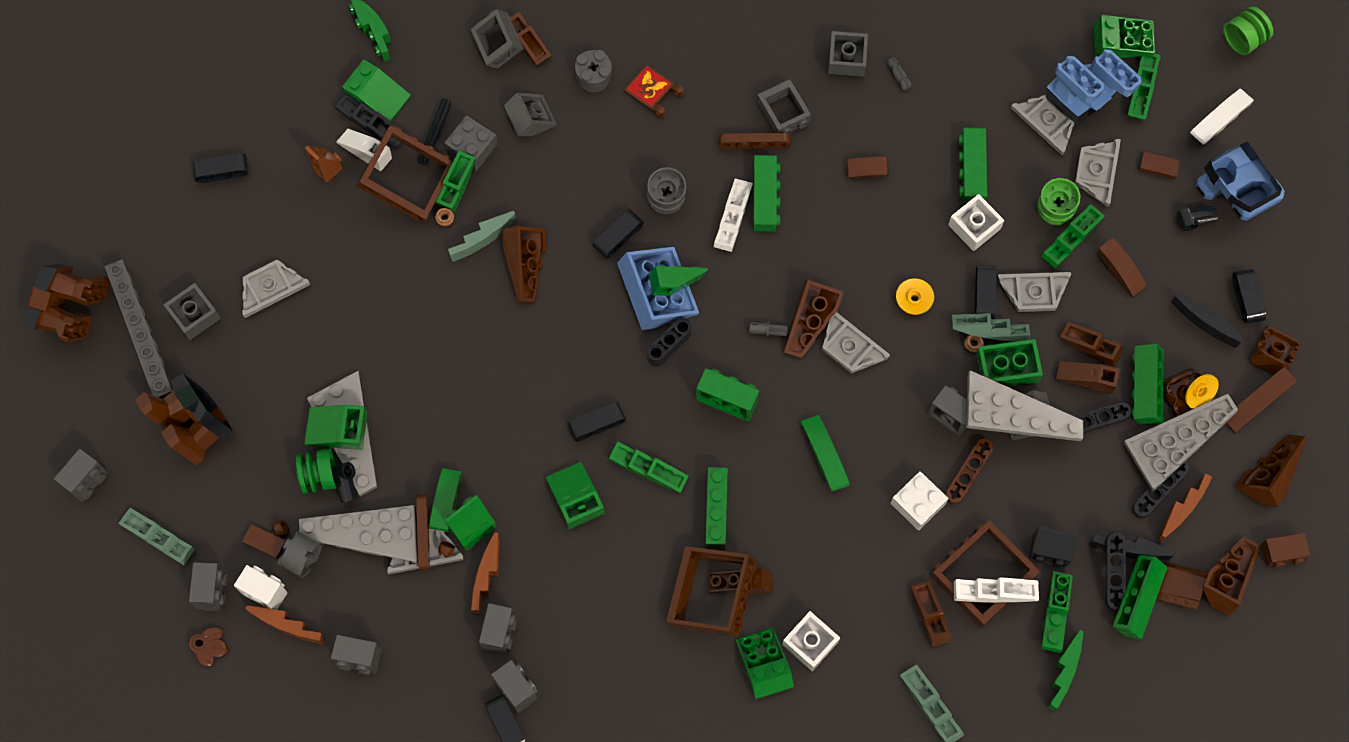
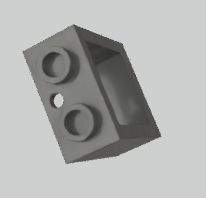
[471,9,524,69]
[757,79,811,134]

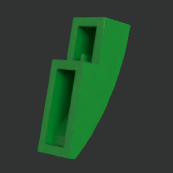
[436,151,476,213]
[429,468,462,532]

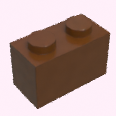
[1261,533,1311,568]

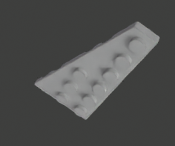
[307,371,377,497]
[966,371,1083,441]
[1124,394,1238,492]
[299,505,418,564]

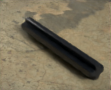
[418,99,452,165]

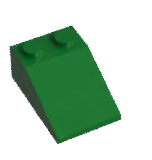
[342,59,411,122]

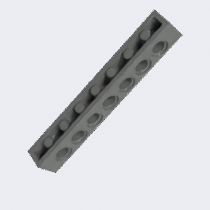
[104,259,174,399]

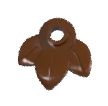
[189,627,229,667]

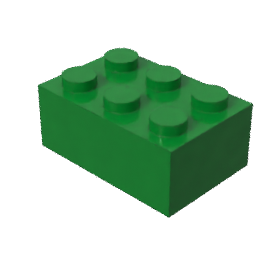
[976,339,1043,387]
[696,369,759,422]

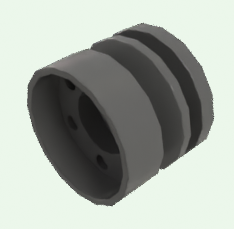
[646,167,687,215]

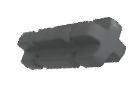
[887,57,912,90]

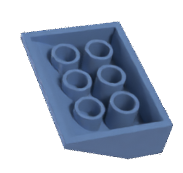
[617,247,699,330]

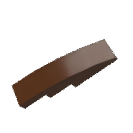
[1226,367,1297,433]

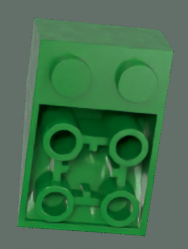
[1094,15,1155,58]
[304,405,368,450]
[546,462,605,529]
[445,495,496,552]
[735,628,794,699]

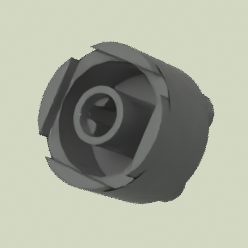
[575,50,612,93]
[277,531,322,578]

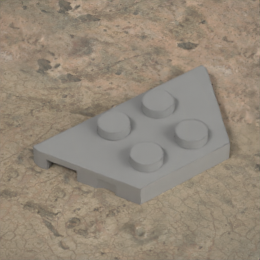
[1011,95,1074,155]
[1075,139,1121,207]
[242,260,310,318]
[997,272,1071,312]
[822,312,890,374]
[387,529,464,575]

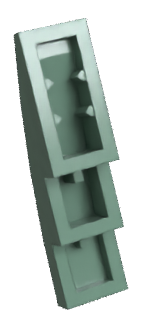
[448,211,516,262]
[952,313,1030,341]
[118,508,195,566]
[900,664,964,742]

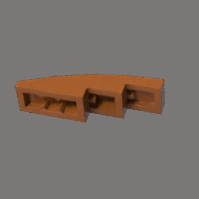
[1158,473,1212,542]
[471,532,500,614]
[246,605,325,644]

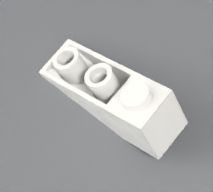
[337,129,392,172]

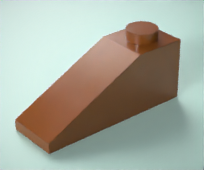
[305,146,343,183]

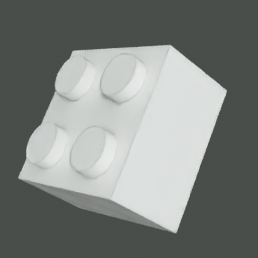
[948,194,1004,251]
[891,472,948,531]
[234,565,288,610]
[782,611,840,671]

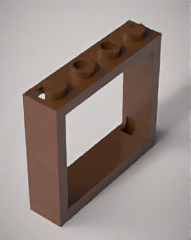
[356,125,453,223]
[931,520,1040,628]
[666,546,757,637]

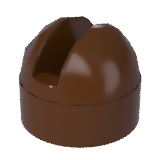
[272,520,289,537]
[438,541,455,558]

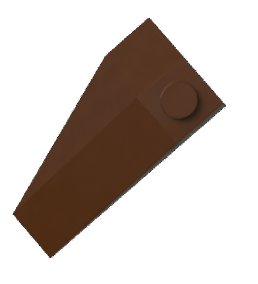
[502,226,546,302]
[784,280,844,358]
[1236,434,1306,507]
[1202,536,1261,616]

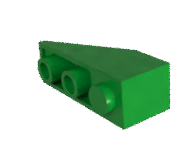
[649,265,708,296]

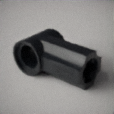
[1177,205,1218,231]
[331,462,358,503]

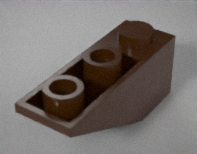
[1055,361,1120,394]
[708,568,773,594]

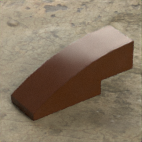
[510,12,551,66]
[1096,237,1147,298]
[1060,321,1123,367]
[911,580,951,647]

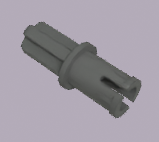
[749,321,788,337]

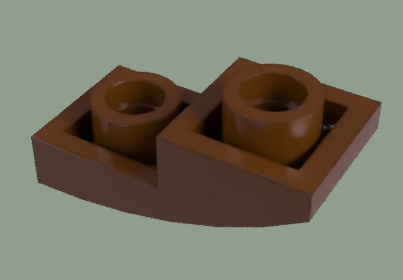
[847,157,888,179]

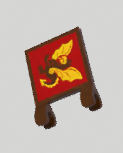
[624,64,684,118]

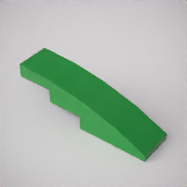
[1127,54,1161,120]
[1041,204,1105,269]
[801,415,850,492]
[608,441,689,493]
[1047,630,1084,712]

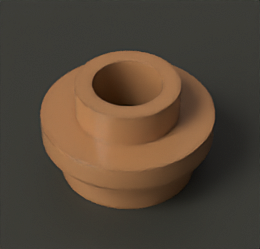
[435,208,454,226]
[964,335,984,353]

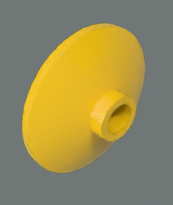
[896,279,934,315]
[1185,374,1219,409]

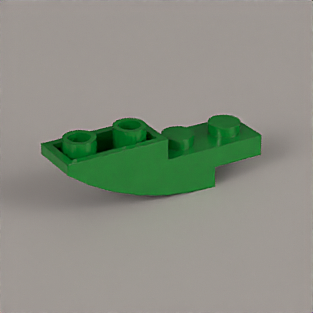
[348,0,391,62]
[1041,571,1073,653]

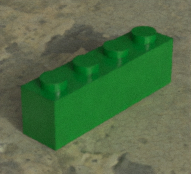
[958,128,987,203]
[754,155,780,232]
[1132,344,1164,425]
[705,467,728,550]
[1113,555,1168,639]

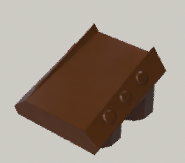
[1250,325,1301,374]
[1163,368,1201,417]
[1156,562,1207,610]

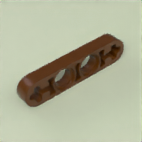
[719,133,791,149]
[946,438,993,505]
[416,494,430,570]

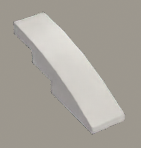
[1190,88,1254,145]
[714,178,753,252]
[954,577,1039,602]

